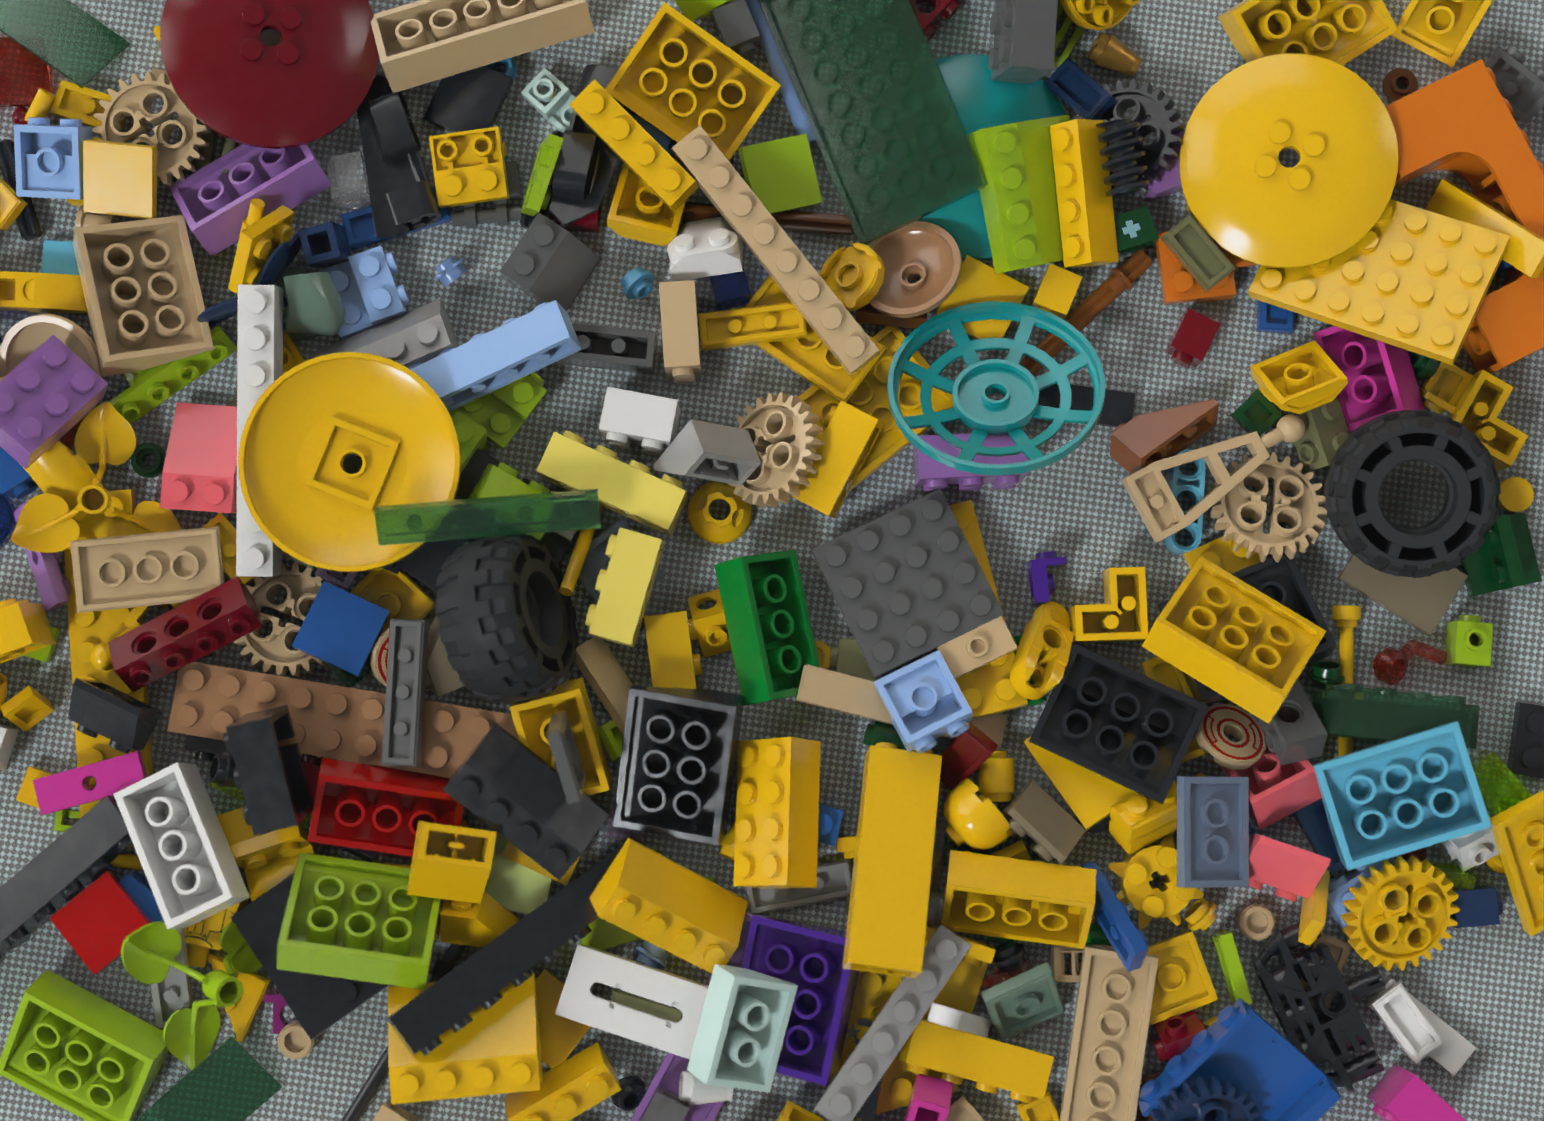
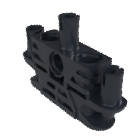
[1250,922,1386,1092]

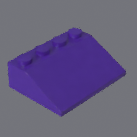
[741,914,859,1086]

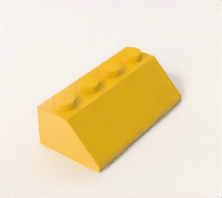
[589,837,748,974]

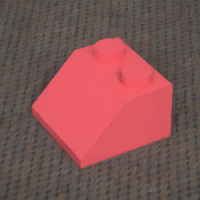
[1221,733,1322,830]
[1249,833,1331,902]

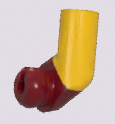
[12,88,56,124]

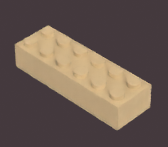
[371,0,595,93]

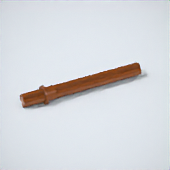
[1020,249,1153,376]

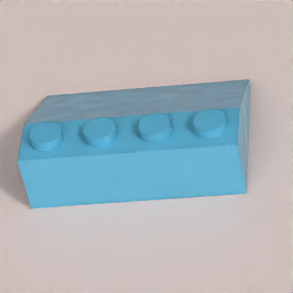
[1313,721,1492,870]

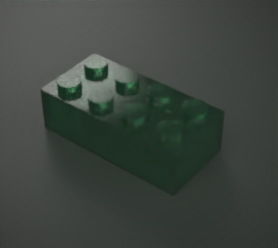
[1312,683,1480,749]

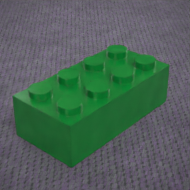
[714,549,820,706]

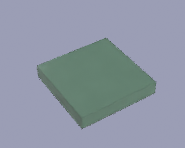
[980,962,1065,1041]

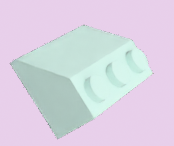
[687,964,798,1093]

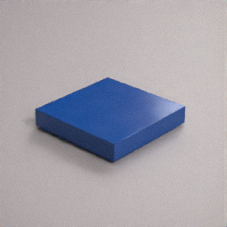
[292,581,390,677]

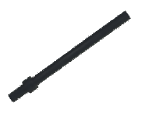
[341,943,467,1121]

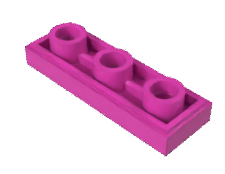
[33,751,147,815]

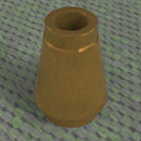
[1088,32,1142,77]

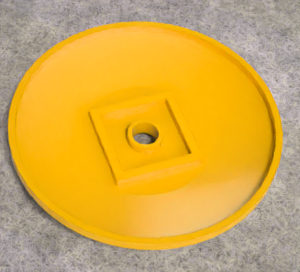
[1179,53,1399,269]
[238,352,461,572]

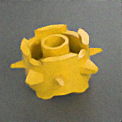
[1107,834,1204,929]

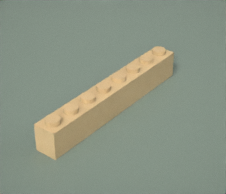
[672,125,879,377]

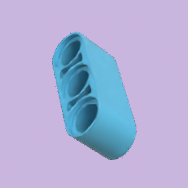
[1164,449,1206,555]

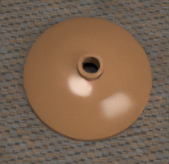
[868,221,962,318]

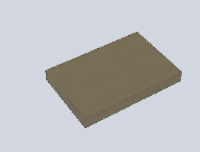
[1338,554,1468,636]

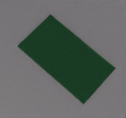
[0,0,130,88]
[134,1036,282,1121]

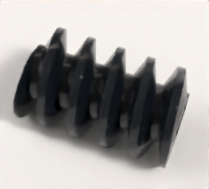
[1096,119,1150,197]

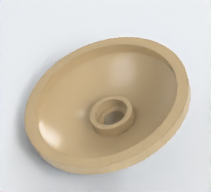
[0,314,102,378]

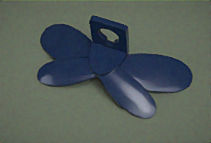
[197,228,306,330]

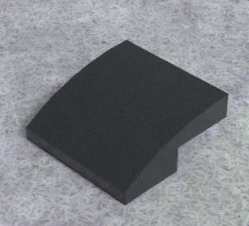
[423,66,513,133]

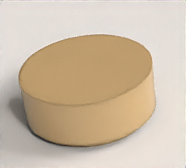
[1237,904,1275,941]
[277,1020,316,1059]

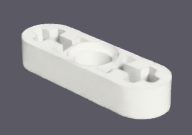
[927,1003,991,1037]

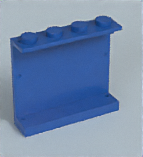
[1138,998,1342,1121]

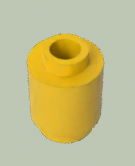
[978,750,1015,802]

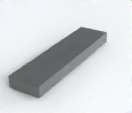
[381,619,429,766]

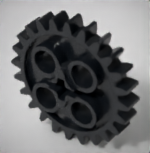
[1073,79,1184,194]

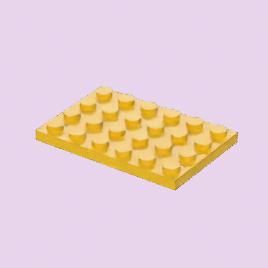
[1248,199,1510,365]

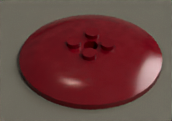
[160,0,378,149]

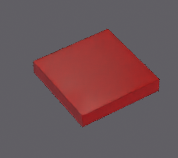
[49,871,152,975]

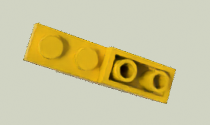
[0,271,88,313]

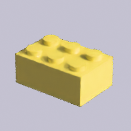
[585,527,665,648]

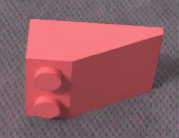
[160,402,237,513]

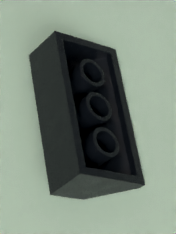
[443,723,610,880]

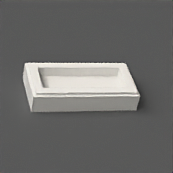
[1369,982,1445,1064]

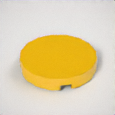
[819,243,885,311]

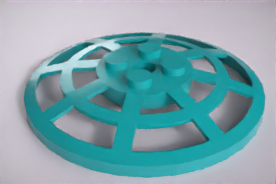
[887,301,1106,476]

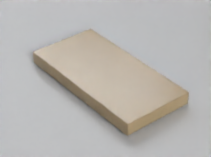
[70,527,225,613]

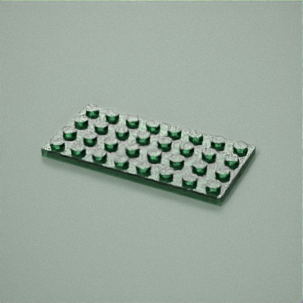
[758,0,987,245]

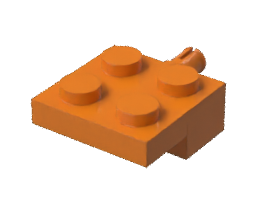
[1156,232,1256,305]

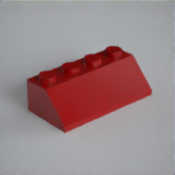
[308,757,464,857]

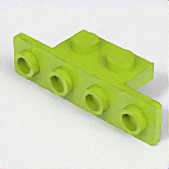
[109,326,237,424]

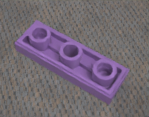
[13,502,71,612]

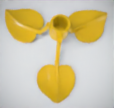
[11,402,182,553]

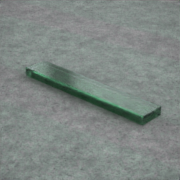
[374,489,601,546]

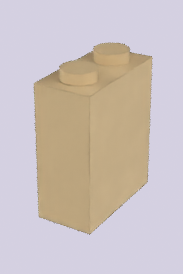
[659,280,702,384]

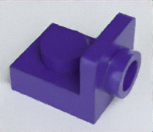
[1027,551,1067,605]

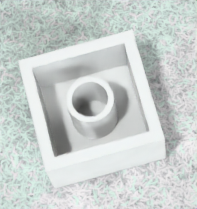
[599,387,681,456]

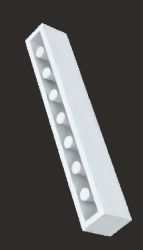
[236,285,283,577]

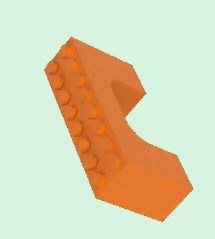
[1385,59,1544,374]

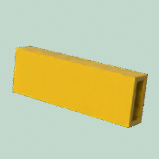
[842,742,942,978]

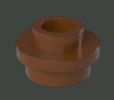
[1382,68,1418,102]

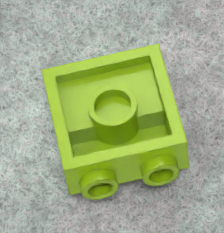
[455,372,547,451]

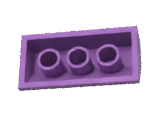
[169,144,332,257]

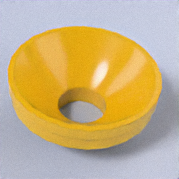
[688,481,752,544]

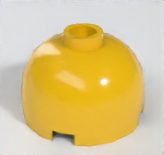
[944,778,1014,851]

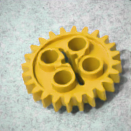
[1341,855,1460,971]

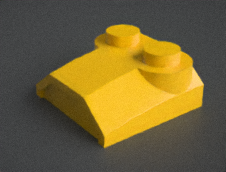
[607,163,687,246]
[1250,340,1348,414]

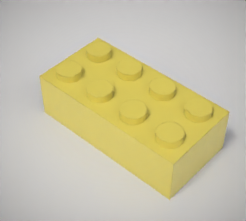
[536,430,689,537]

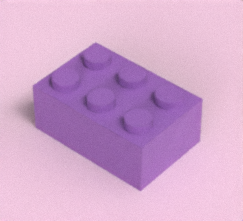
[0,334,109,469]
[913,430,1028,493]

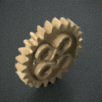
[92,71,211,187]
[727,392,824,508]
[1210,452,1327,563]
[234,562,338,678]

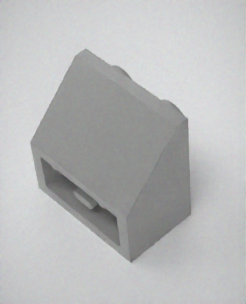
[653,419,761,485]

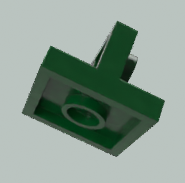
[1461,512,1542,597]

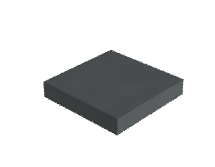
[547,711,586,804]

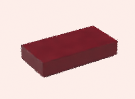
[940,722,999,791]

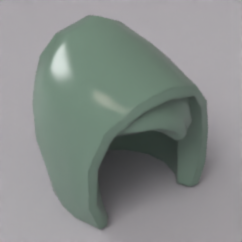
[283,272,345,336]

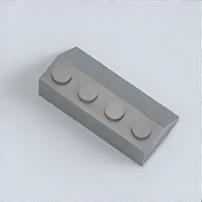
[311,298,459,368]

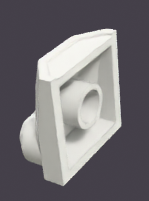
[667,217,743,281]

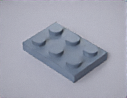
[1177,776,1249,888]

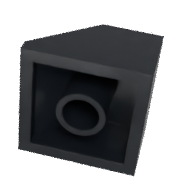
[68,678,163,754]

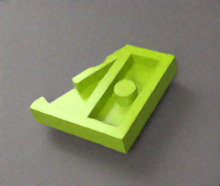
[521,134,564,217]

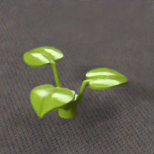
[121,921,263,1072]

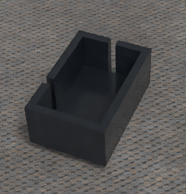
[224,705,314,835]

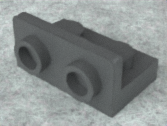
[1485,45,1544,124]

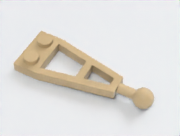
[1121,414,1305,543]

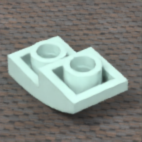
[521,68,576,133]

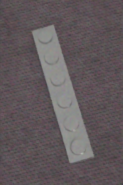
[814,924,971,1121]

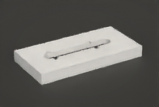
[555,943,709,1059]

